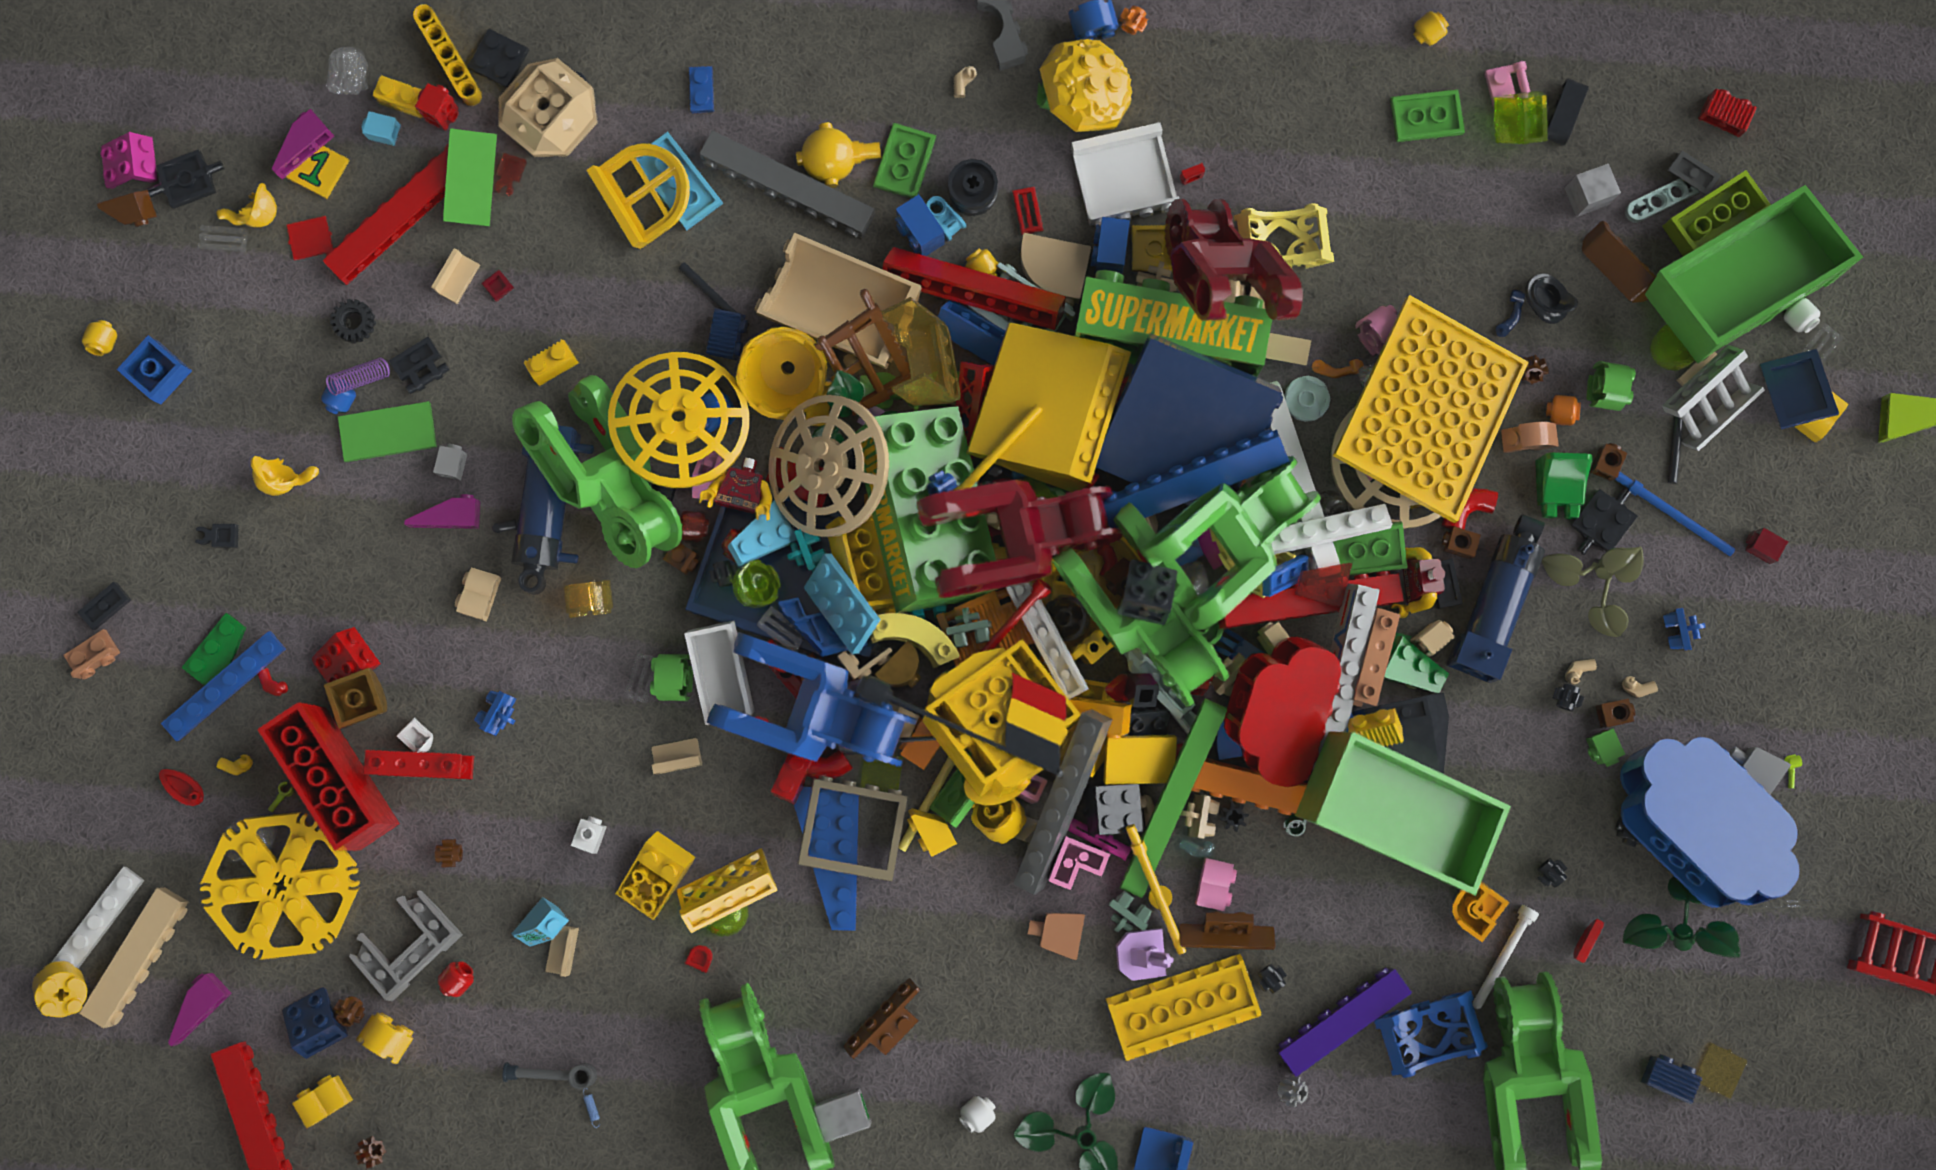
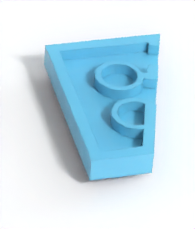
[727,500,797,566]

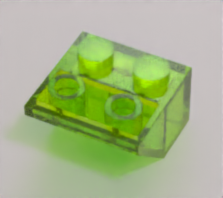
[1494,91,1548,144]

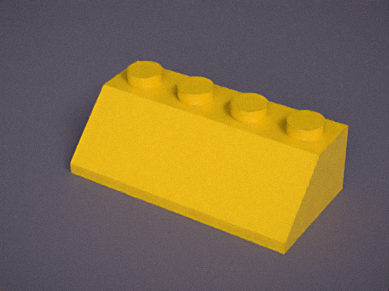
[825,514,894,611]

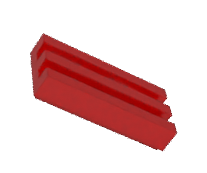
[1012,186,1043,236]

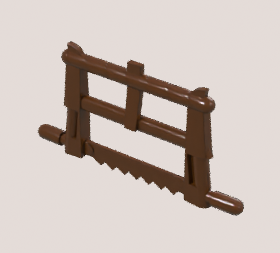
[813,289,918,416]

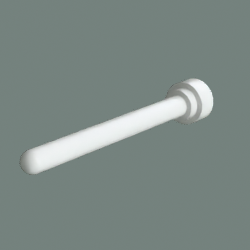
[1473,904,1539,1009]

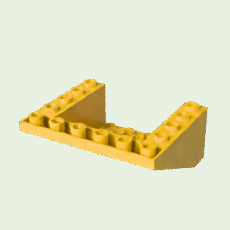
[966,322,1131,492]

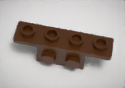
[1179,911,1276,950]
[843,978,920,1059]

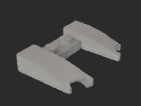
[349,890,463,1001]

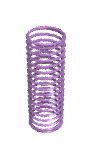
[326,357,390,395]

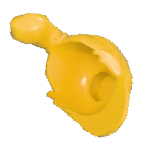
[216,183,277,228]
[250,456,319,496]

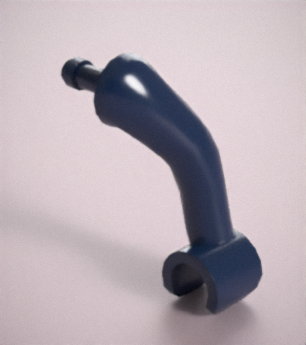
[1495,290,1525,337]

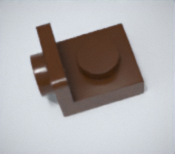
[663,543,700,575]

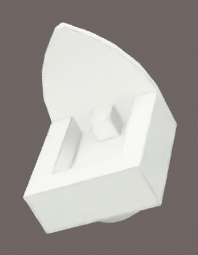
[397,718,433,752]

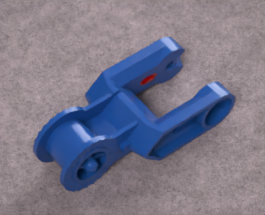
[706,632,918,767]

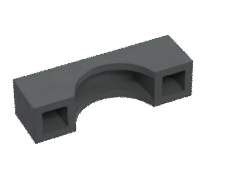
[974,0,1028,71]

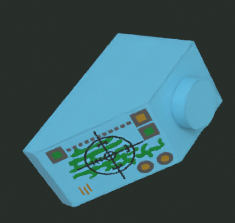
[511,897,569,947]

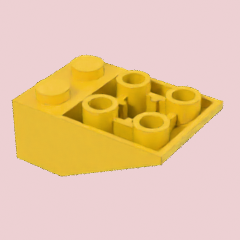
[615,831,696,920]

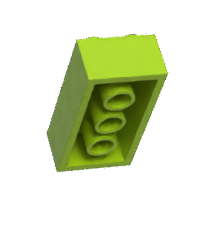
[1662,170,1771,257]

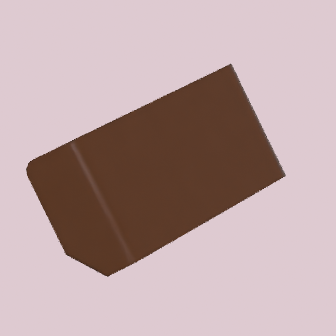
[1582,221,1657,303]

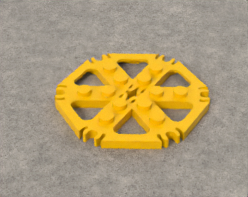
[200,812,360,960]

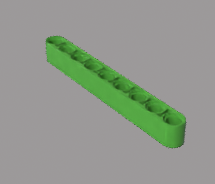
[1120,698,1227,898]

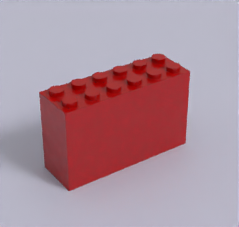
[257,702,400,851]

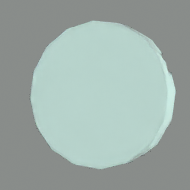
[1284,376,1330,422]

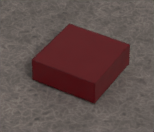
[481,270,514,302]

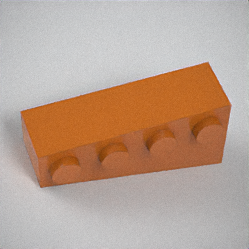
[899,704,941,770]

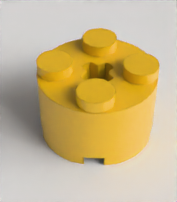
[971,798,1027,844]
[32,961,87,1017]
[356,1012,414,1064]

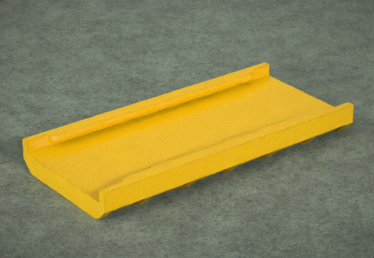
[1105,953,1261,1061]

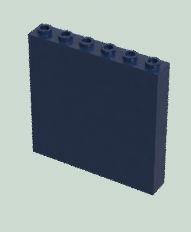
[1096,332,1283,505]
[685,487,855,655]

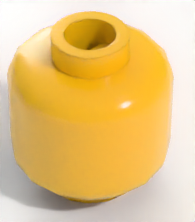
[1413,11,1449,46]
[965,248,998,276]
[82,320,117,356]

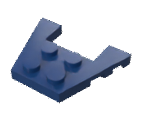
[778,597,867,657]

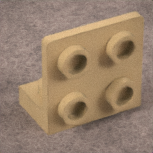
[837,647,892,681]

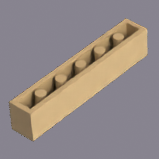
[79,887,189,1028]

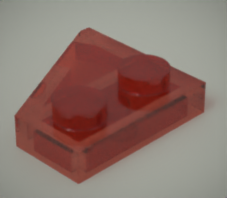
[1294,563,1352,608]

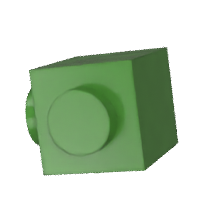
[1586,729,1625,767]

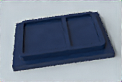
[1760,349,1839,429]

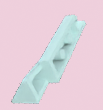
[1124,648,1196,735]

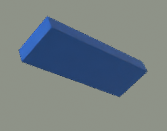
[1263,554,1309,597]

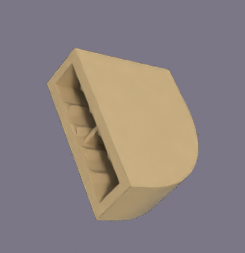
[1021,233,1091,306]

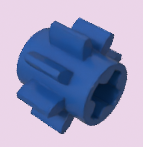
[927,470,957,495]

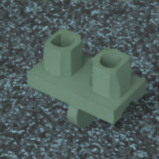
[946,607,992,648]
[1109,890,1152,933]

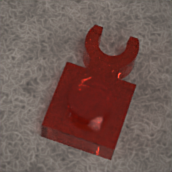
[494,153,527,196]

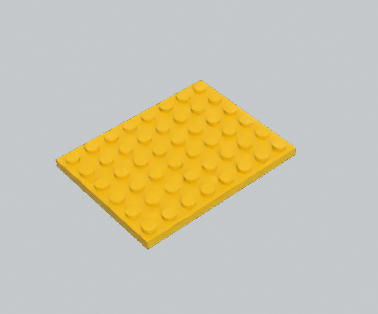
[1332,295,1529,523]

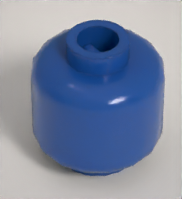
[321,378,356,414]

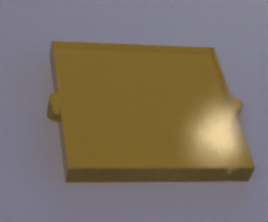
[1696,1043,1747,1099]

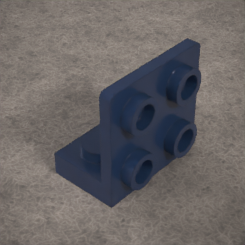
[282,987,348,1059]

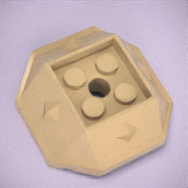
[499,58,598,157]

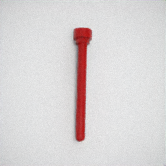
[980,578,1052,652]

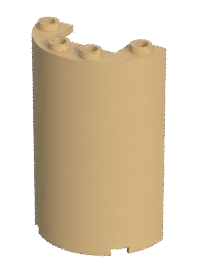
[754,233,921,369]

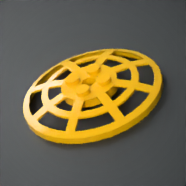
[608,352,749,488]

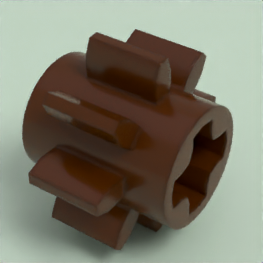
[1521,354,1549,384]
[435,839,463,867]
[334,996,365,1027]
[354,1136,386,1169]

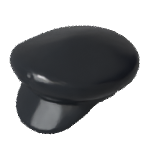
[1525,274,1578,324]

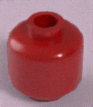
[438,961,474,997]

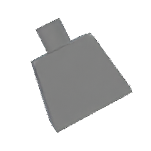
[1729,746,1791,795]

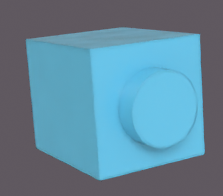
[362,111,400,146]

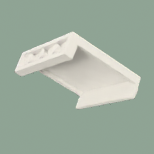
[1071,122,1180,226]

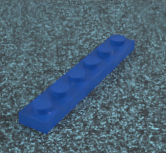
[161,631,286,741]

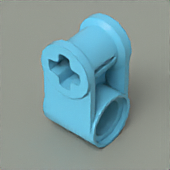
[927,196,967,241]

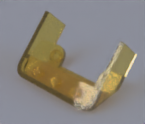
[881,297,961,406]

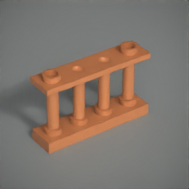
[1353,608,1400,708]

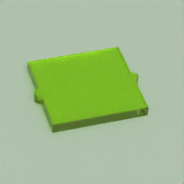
[860,756,903,793]

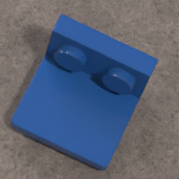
[1133,1127,1193,1170]

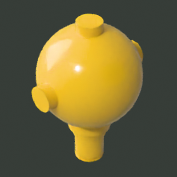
[796,123,881,188]

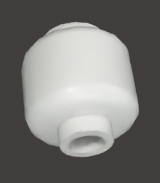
[1784,298,1820,333]
[959,1096,995,1133]

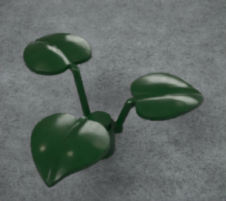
[811,370,899,444]
[1623,876,1741,957]
[1014,1073,1118,1170]

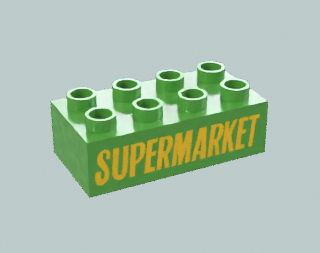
[1075,270,1272,377]
[855,406,997,613]

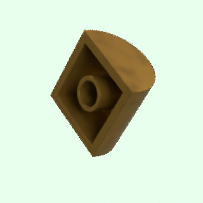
[875,641,921,688]
[324,668,387,729]

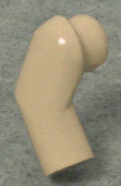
[1565,659,1597,685]

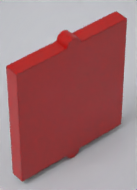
[287,216,333,261]

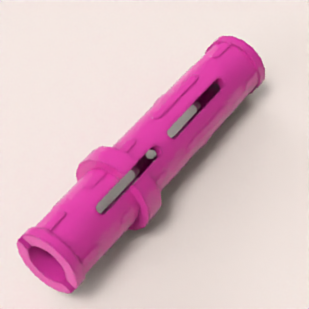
[1068,818,1131,861]

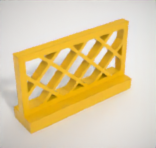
[677,848,777,933]

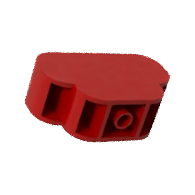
[1224,637,1341,787]

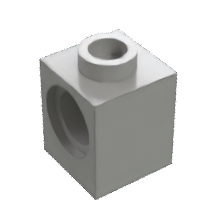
[433,444,467,481]

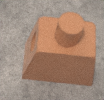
[1028,913,1085,960]

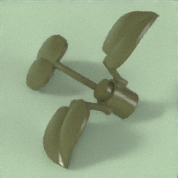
[1542,547,1644,637]

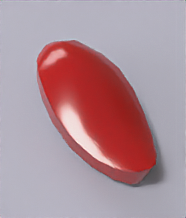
[1105,674,1128,701]
[159,769,204,806]

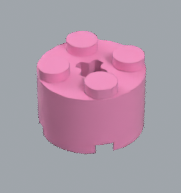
[1356,305,1397,356]

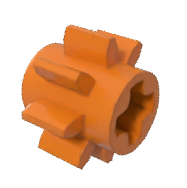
[1119,6,1148,35]

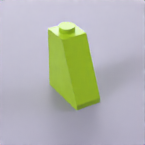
[1878,393,1936,443]

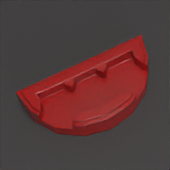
[1573,918,1604,963]

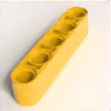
[413,4,482,106]

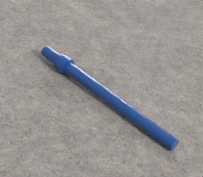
[1615,472,1735,556]

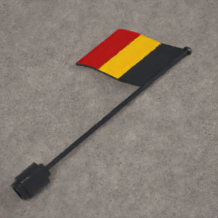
[855,673,1066,778]

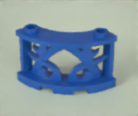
[1374,991,1488,1078]

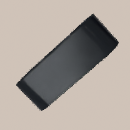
[1543,78,1589,146]

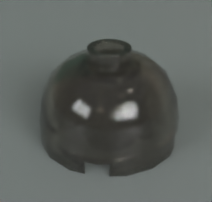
[1045,595,1091,642]

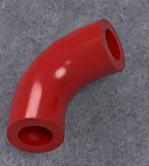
[1441,488,1498,529]
[807,750,853,780]

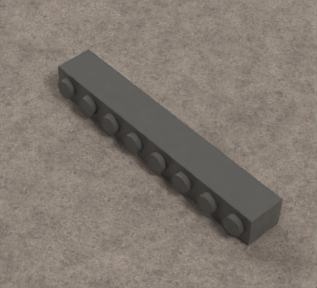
[700,130,875,238]
[1014,709,1113,895]

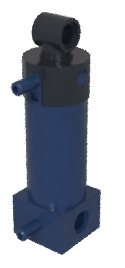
[511,426,594,595]
[1446,514,1545,683]

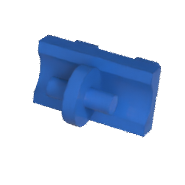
[1663,608,1706,651]
[474,691,516,736]

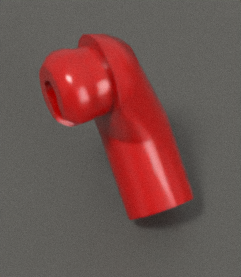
[1097,544,1118,577]
[257,668,288,696]

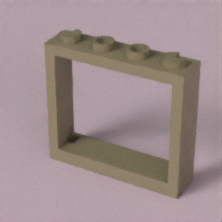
[797,776,908,881]

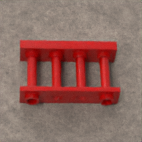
[364,750,474,779]
[1847,911,1936,996]

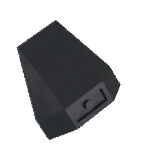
[1352,693,1449,775]

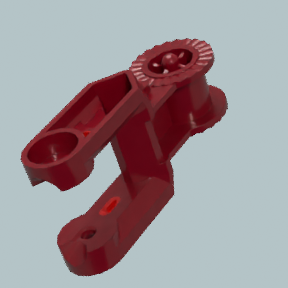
[1164,199,1303,321]
[916,480,1123,598]

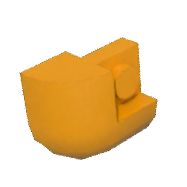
[1452,881,1509,942]

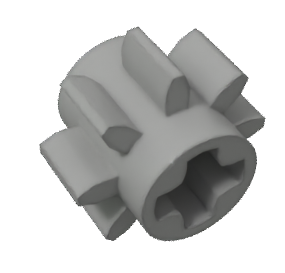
[1278,1075,1308,1107]

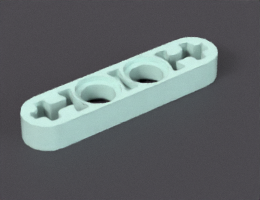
[1625,179,1700,223]

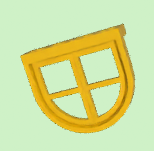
[587,144,690,249]

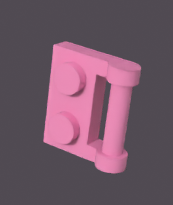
[1485,61,1536,115]

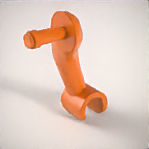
[1312,359,1364,378]

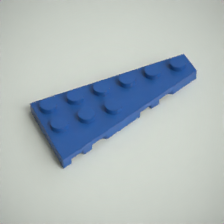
[794,787,859,931]

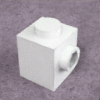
[571,816,607,854]

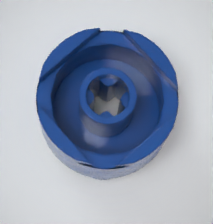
[1068,0,1119,40]

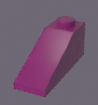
[272,109,335,179]
[404,494,480,529]
[168,973,232,1046]

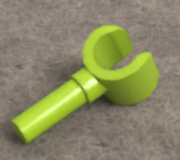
[1784,754,1802,788]
[268,782,294,812]

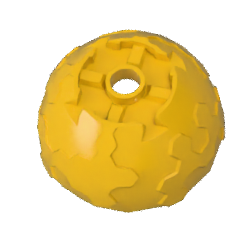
[736,327,827,420]

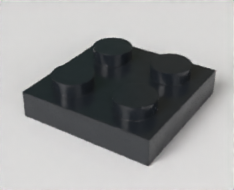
[467,28,530,88]

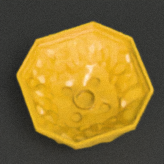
[1040,39,1132,132]

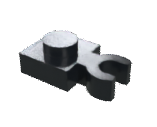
[195,524,239,548]

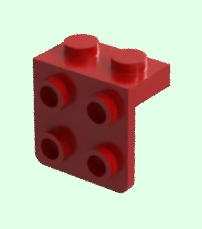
[312,627,381,683]

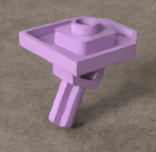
[1116,928,1173,981]

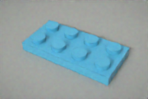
[636,132,723,230]
[804,554,880,654]

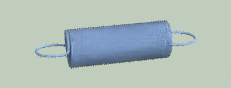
[583,1088,600,1128]

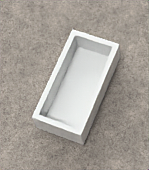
[684,621,755,725]

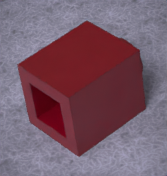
[1745,528,1789,564]

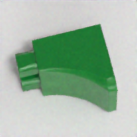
[1535,452,1592,519]

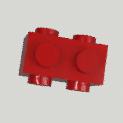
[415,83,459,131]

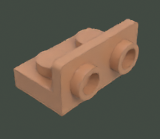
[63,629,120,679]

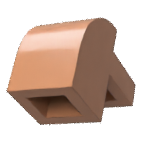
[1501,422,1559,453]

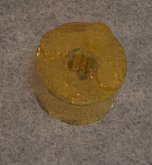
[563,580,613,618]

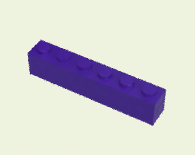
[1276,967,1412,1077]

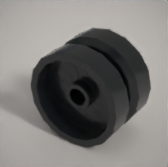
[948,159,998,216]

